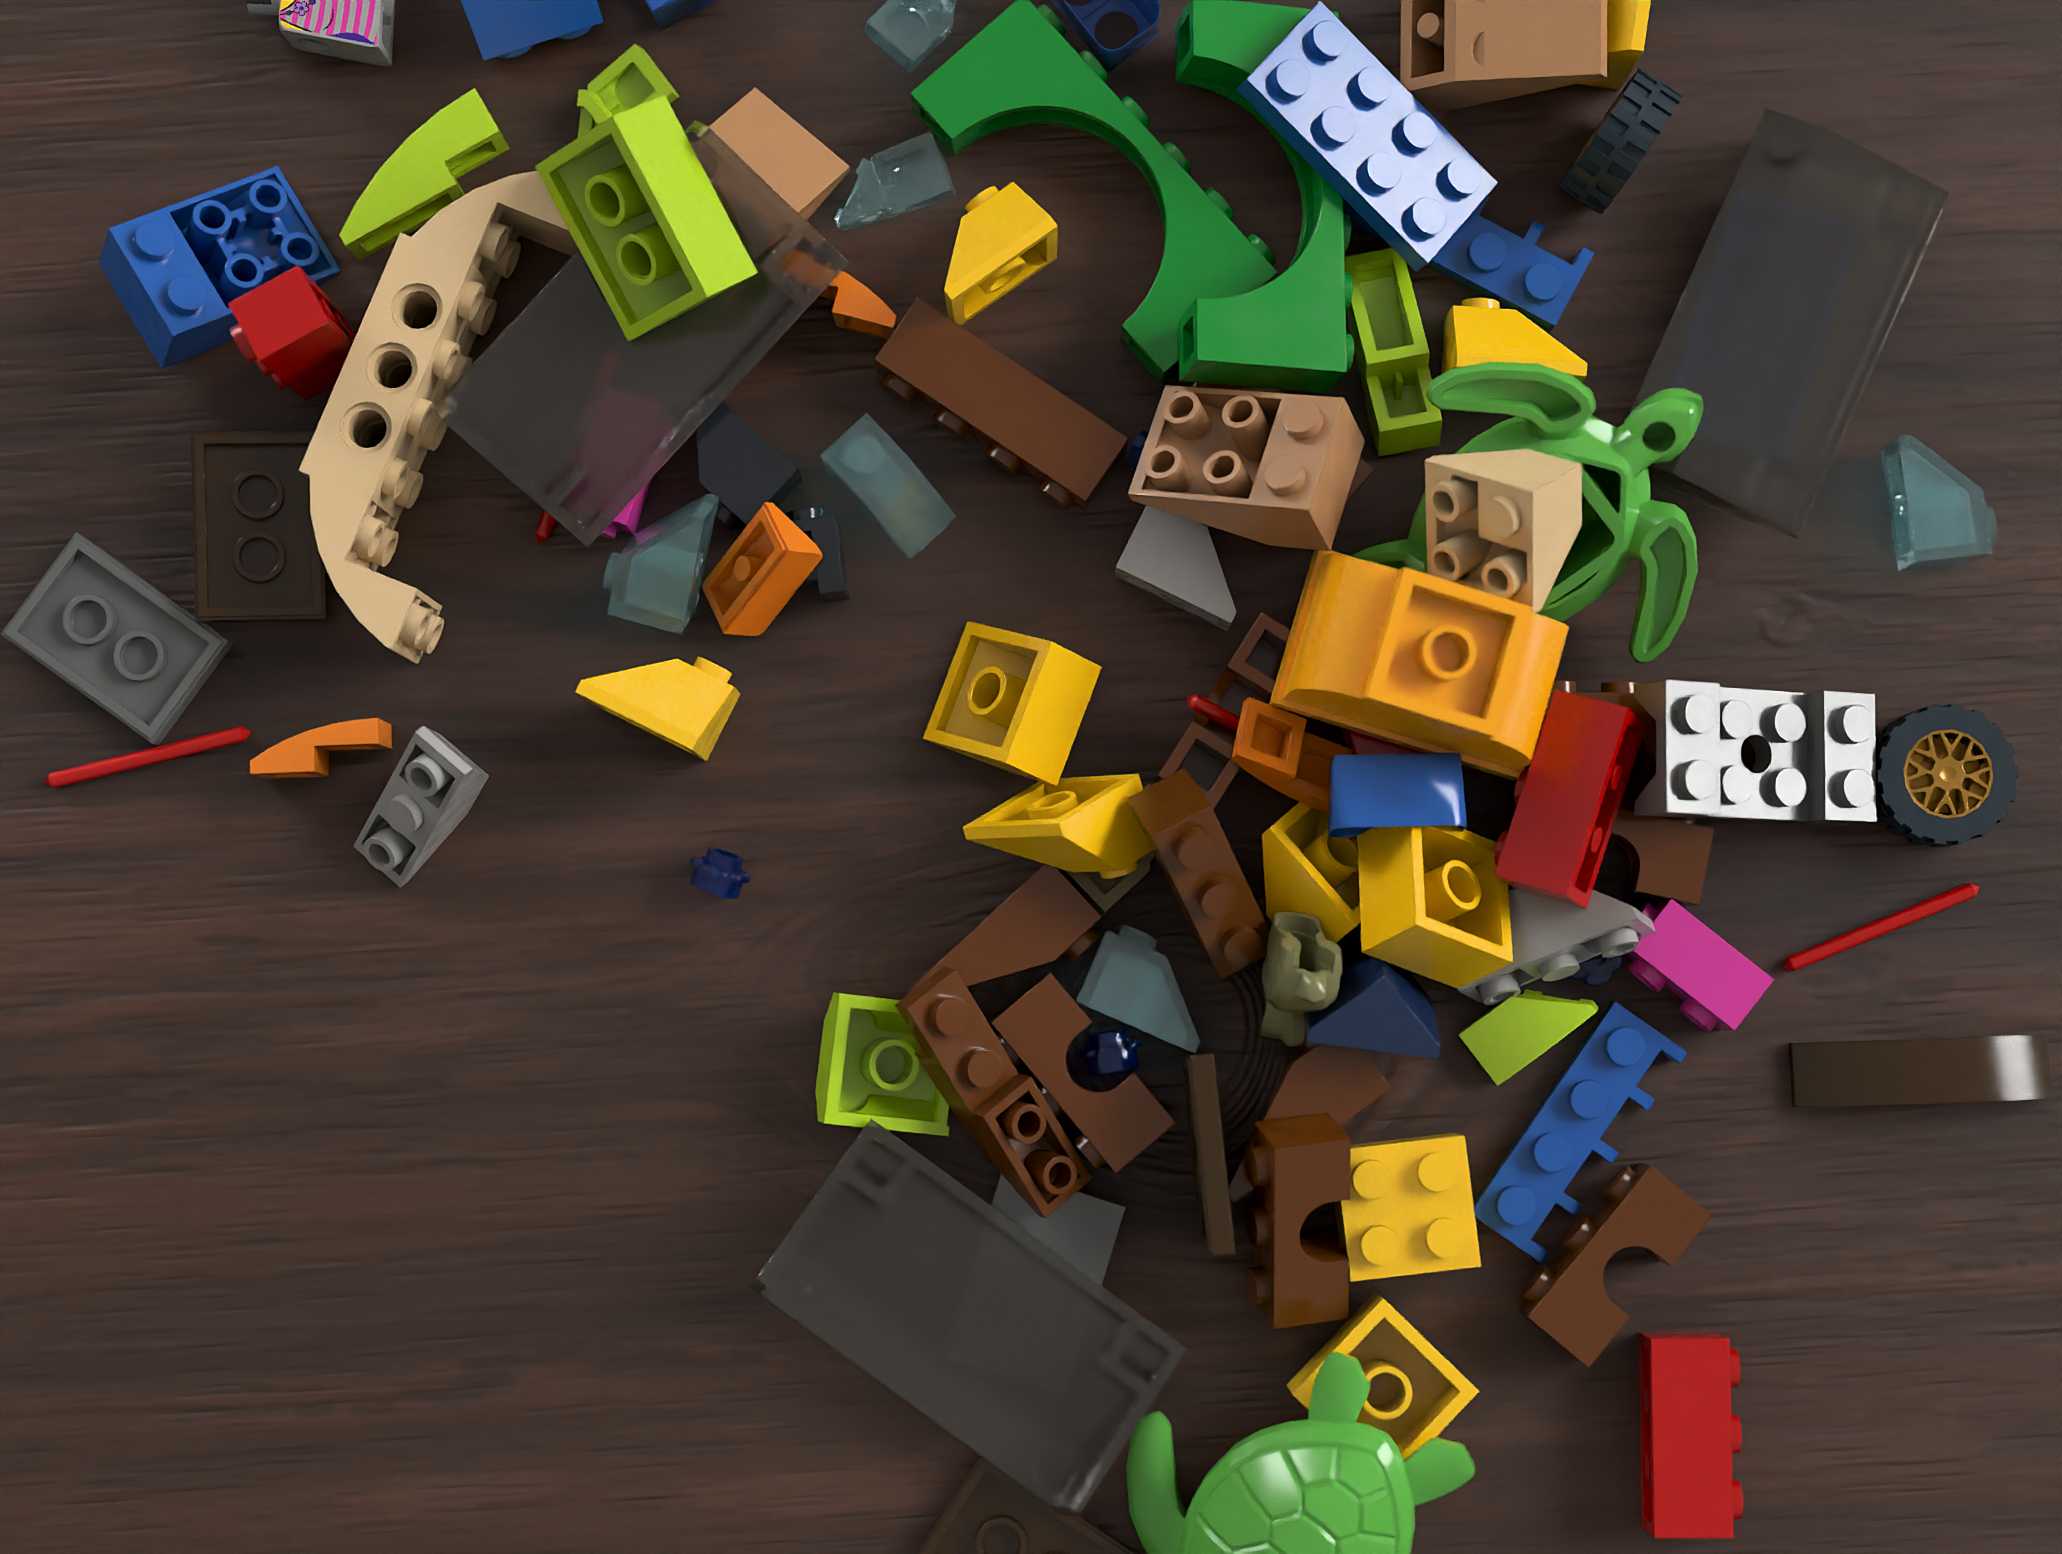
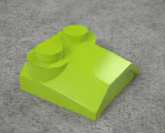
[815,993,950,1136]

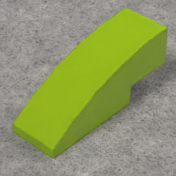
[339,88,510,261]
[1344,248,1443,457]

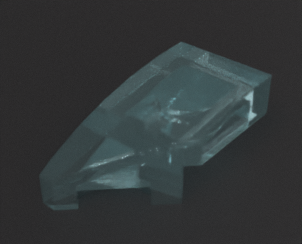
[864,0,956,73]
[835,131,956,231]

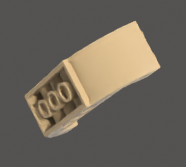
[298,171,586,664]

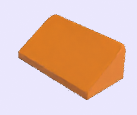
[701,502,823,636]

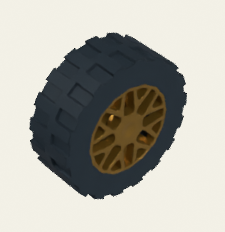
[1559,67,1682,215]
[1876,704,2019,847]

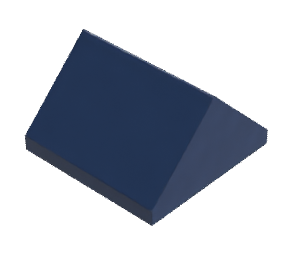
[1305,943,1441,1059]

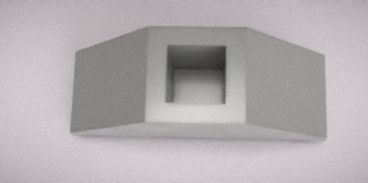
[353,726,489,888]
[1458,888,1656,1005]

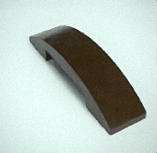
[1789,1034,2051,1107]

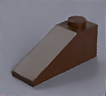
[907,864,1102,994]
[1227,1034,1392,1203]

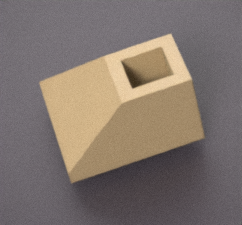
[1425,449,1582,613]

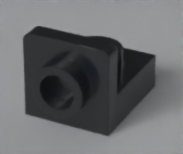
[786,508,850,602]

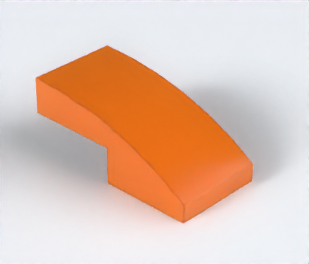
[777,247,898,340]
[1231,697,1353,814]
[250,718,392,779]

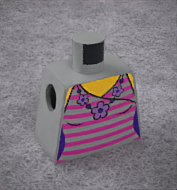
[246,0,395,67]

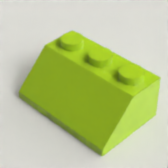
[535,95,758,342]

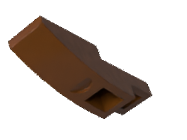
[895,966,1092,1218]

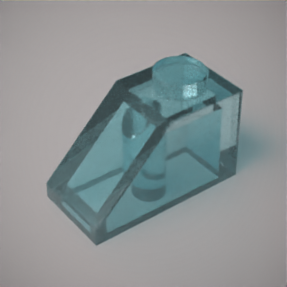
[820,413,956,560]
[1881,434,1997,571]
[603,494,719,635]
[1075,924,1200,1053]

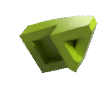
[577,44,679,138]
[1459,989,1599,1086]

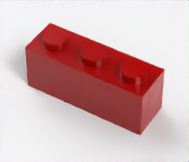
[228,266,356,401]
[1494,690,1647,909]
[1638,1332,1743,1538]

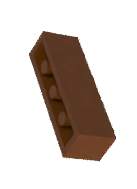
[874,297,1129,511]

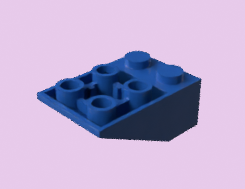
[98,166,341,369]

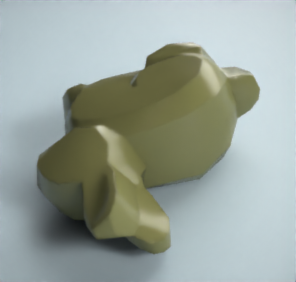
[1261,912,1342,1047]

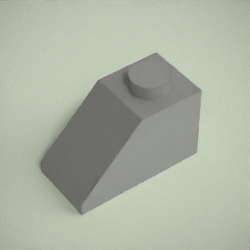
[1114,505,1237,631]

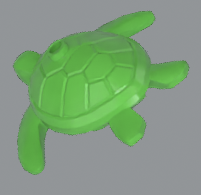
[1351,362,1704,663]
[1126,1352,1475,1554]

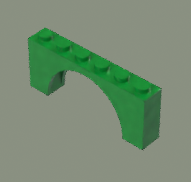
[910,0,1278,385]
[1175,0,1354,393]

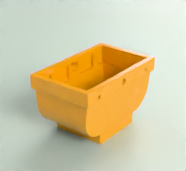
[1269,550,1569,781]

